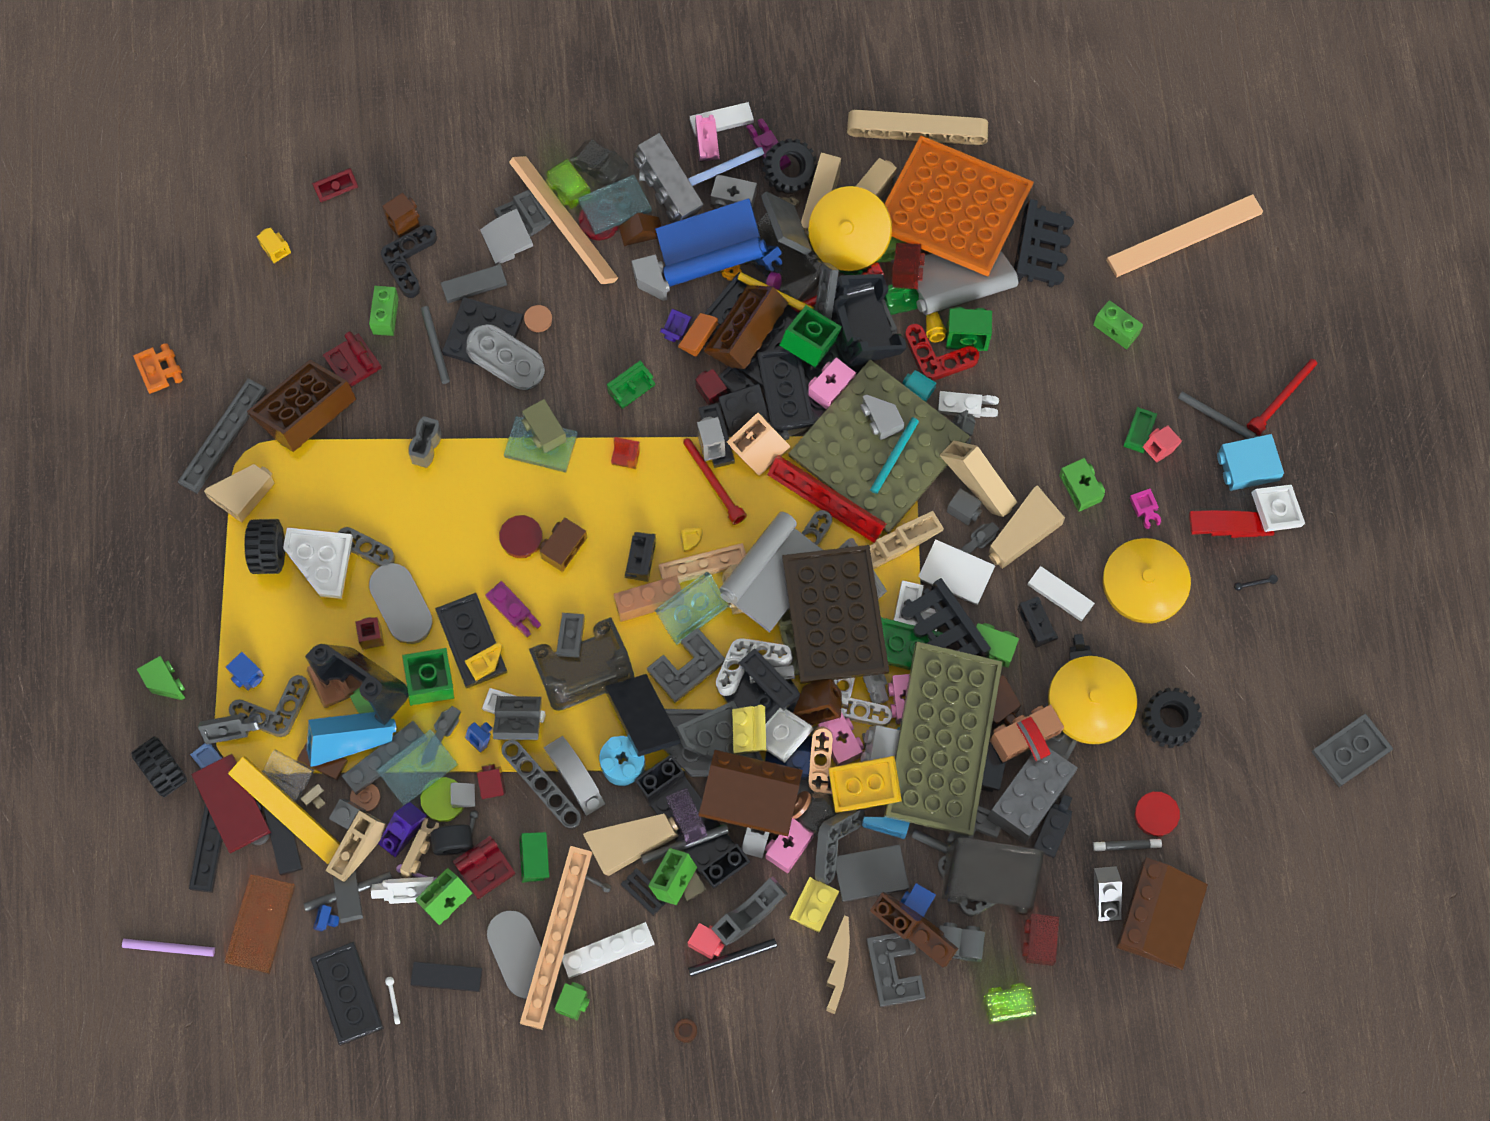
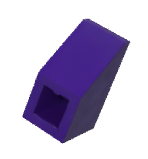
[378,802,427,857]

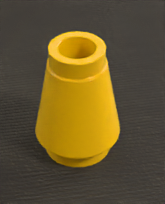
[926,312,947,342]

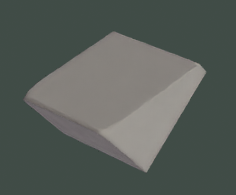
[451,782,475,808]

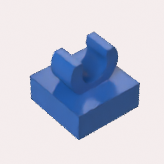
[755,246,782,272]
[465,722,493,753]
[313,905,339,931]

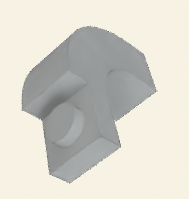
[544,736,605,816]

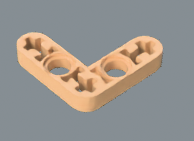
[808,726,833,794]

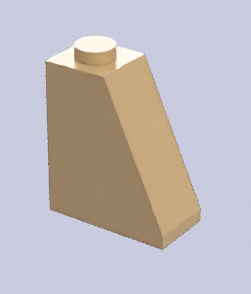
[204,464,275,523]

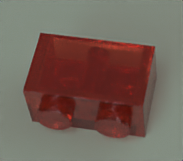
[893,243,925,289]
[1022,914,1059,966]

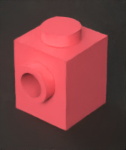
[1143,426,1182,463]
[688,923,725,960]

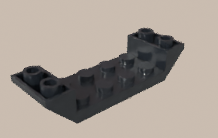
[635,754,751,889]

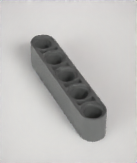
[502,740,582,829]

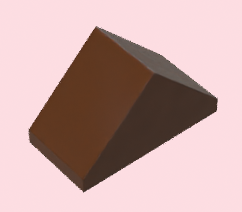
[619,212,661,246]

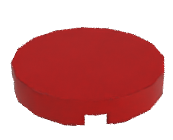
[1135,792,1180,837]

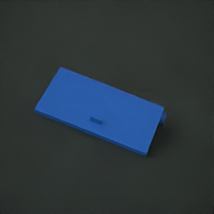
[656,198,767,287]

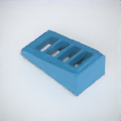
[862,817,910,839]

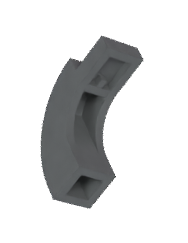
[711,877,788,946]

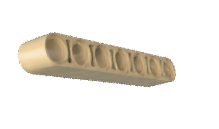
[847,110,988,145]

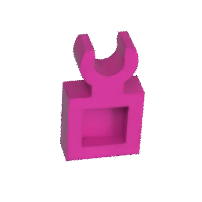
[1129,489,1161,529]

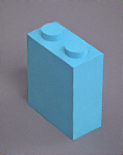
[1217,434,1284,491]

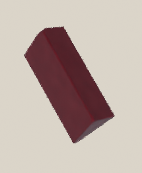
[312,168,358,203]

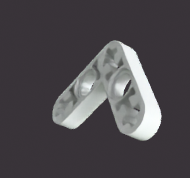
[716,638,793,696]
[834,678,892,727]

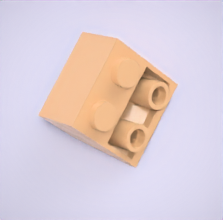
[727,413,791,476]

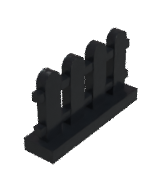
[1014,199,1074,287]
[901,578,991,657]

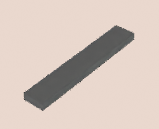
[178,378,267,494]

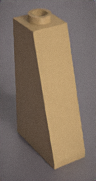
[801,153,841,241]
[855,158,897,199]
[940,441,1017,517]
[989,485,1065,569]
[583,814,679,876]

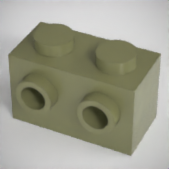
[521,399,567,453]

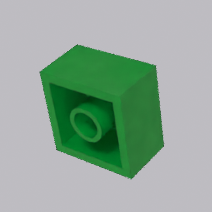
[779,305,842,368]
[946,307,992,351]
[402,648,454,706]

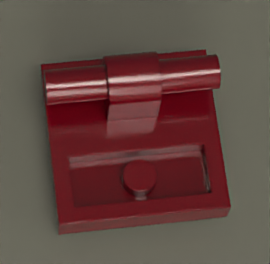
[323,331,382,387]
[452,836,516,899]

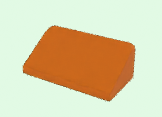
[678,313,718,357]

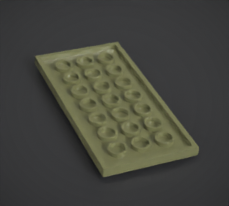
[884,642,1002,836]

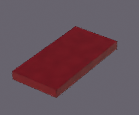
[191,754,271,854]

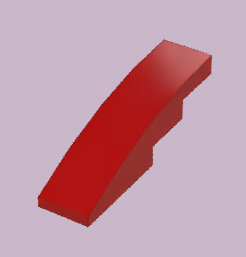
[1189,510,1275,538]

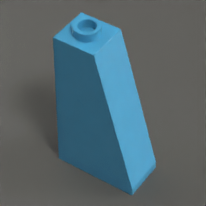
[306,712,396,767]

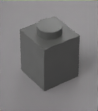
[947,488,982,526]
[329,799,366,829]

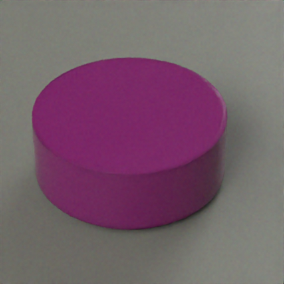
[766,272,781,290]

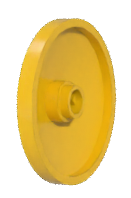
[808,186,892,271]
[1103,538,1191,623]
[1048,656,1137,744]

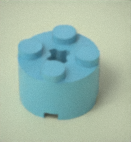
[599,736,645,786]

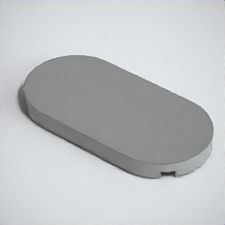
[466,325,545,390]
[369,563,433,644]
[487,911,541,999]

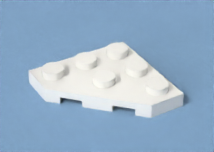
[283,528,353,599]

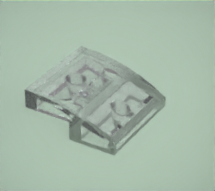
[262,749,314,803]

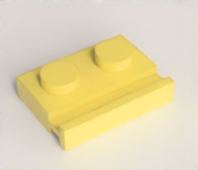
[732,705,766,755]
[790,877,839,933]

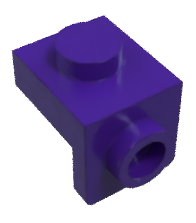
[660,309,692,342]

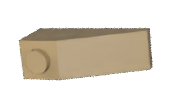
[325,811,388,882]

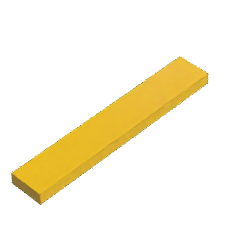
[228,756,341,864]

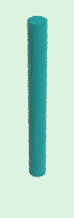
[870,417,919,494]

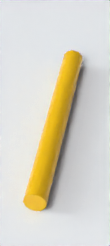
[738,272,814,311]

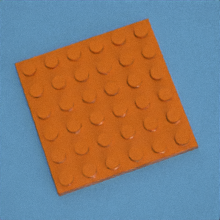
[885,135,1034,276]

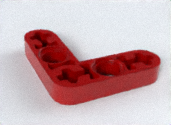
[905,324,979,381]

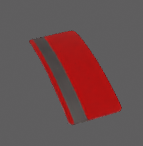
[1016,717,1051,761]

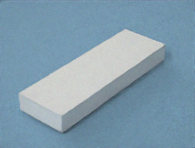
[690,102,754,137]
[1028,566,1094,622]

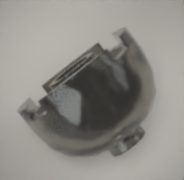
[796,792,838,837]

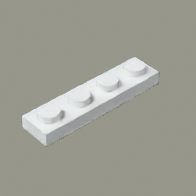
[562,922,654,979]

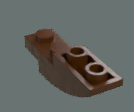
[870,892,959,968]

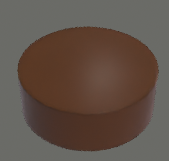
[674,1018,697,1043]

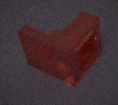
[611,437,640,469]

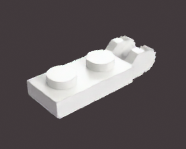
[938,391,999,418]

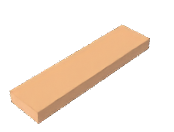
[659,543,746,583]

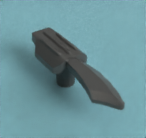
[960,522,1000,554]
[421,706,461,765]

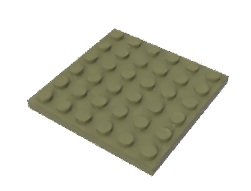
[789,360,970,534]

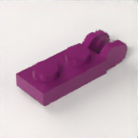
[746,118,791,170]
[485,581,541,637]

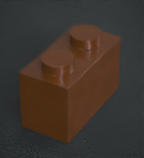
[382,192,420,238]
[539,518,587,572]

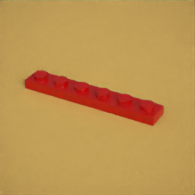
[767,455,887,543]

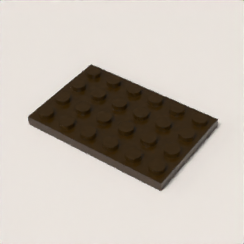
[782,545,889,684]

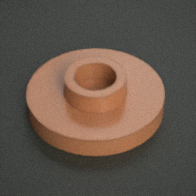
[524,305,552,332]
[350,783,381,812]
[792,791,812,819]

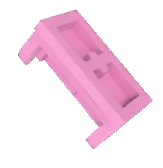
[695,115,720,161]

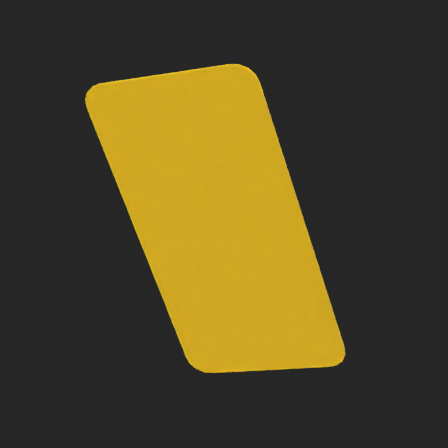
[215,436,920,774]

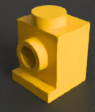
[257,227,291,263]

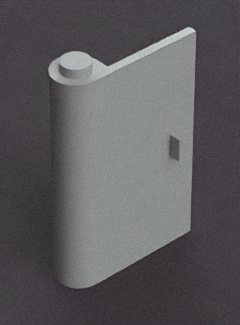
[901,251,1018,315]
[719,512,822,633]

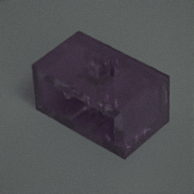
[666,788,707,845]

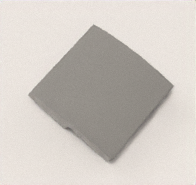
[480,209,533,265]

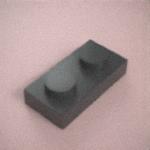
[556,613,585,657]

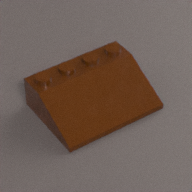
[247,360,356,452]
[699,750,803,837]
[1116,857,1208,970]

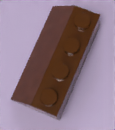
[704,285,788,369]

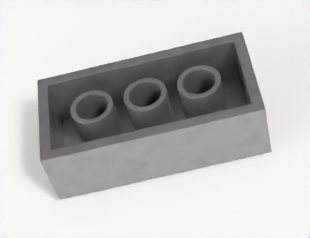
[633,133,703,222]
[987,747,1078,845]

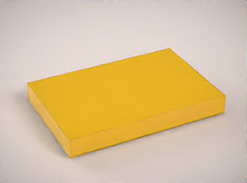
[828,756,902,813]

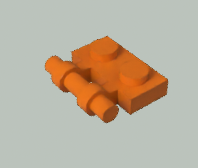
[133,343,183,394]

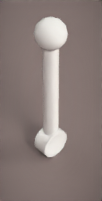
[385,977,400,1024]

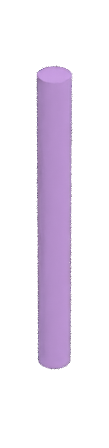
[122,939,215,957]

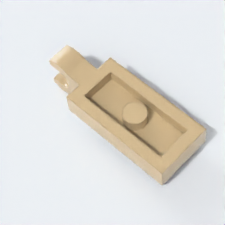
[400,818,439,878]

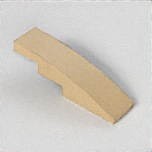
[870,511,944,569]
[826,915,850,1014]

